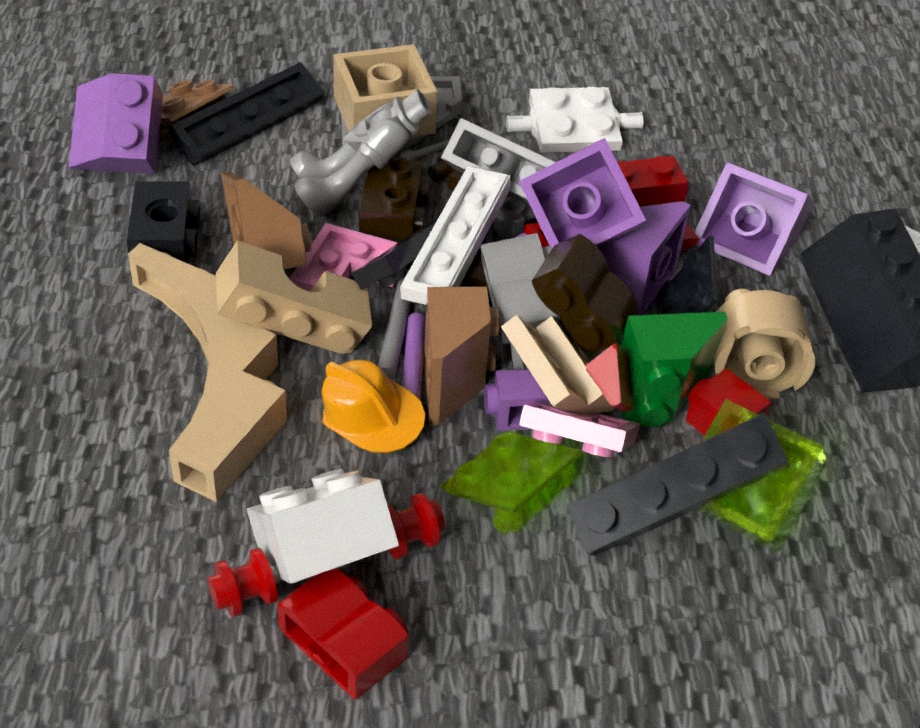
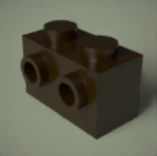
[359,157,430,243]

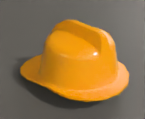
[321,359,425,453]

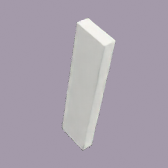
[400,166,511,305]

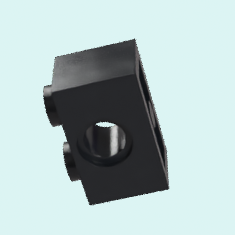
[126,181,201,264]

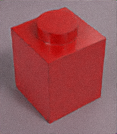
[686,368,772,439]

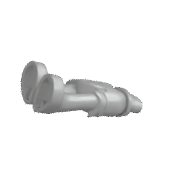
[290,89,431,217]

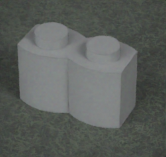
[480,233,560,344]

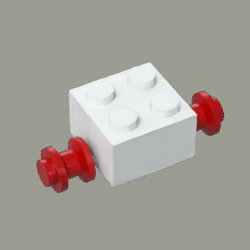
[207,469,445,618]

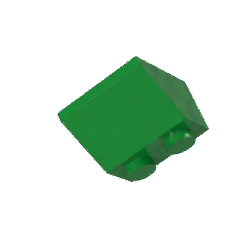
[619,312,728,428]

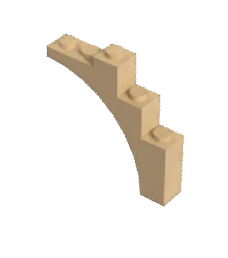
[128,243,287,502]

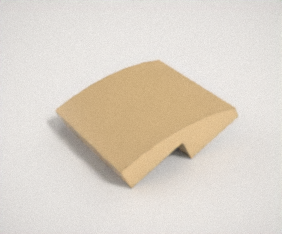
[501,315,615,414]

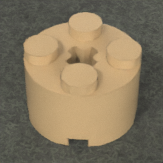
[714,289,815,399]

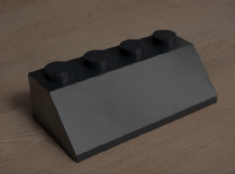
[800,208,920,393]

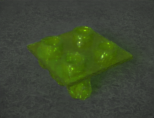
[439,431,582,534]

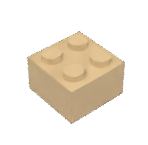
[333,44,438,138]

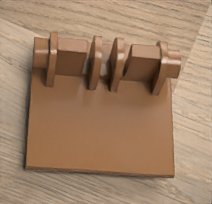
[161,79,235,145]

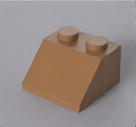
[221,171,311,269]
[424,287,499,425]

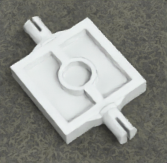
[506,87,643,153]

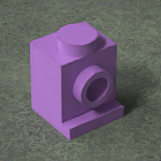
[484,369,552,431]

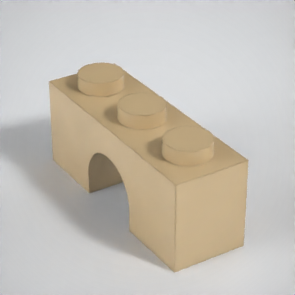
[216,240,372,354]

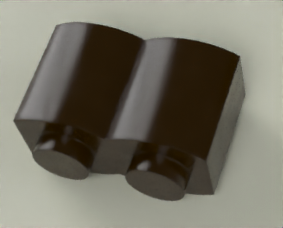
[532,234,637,354]

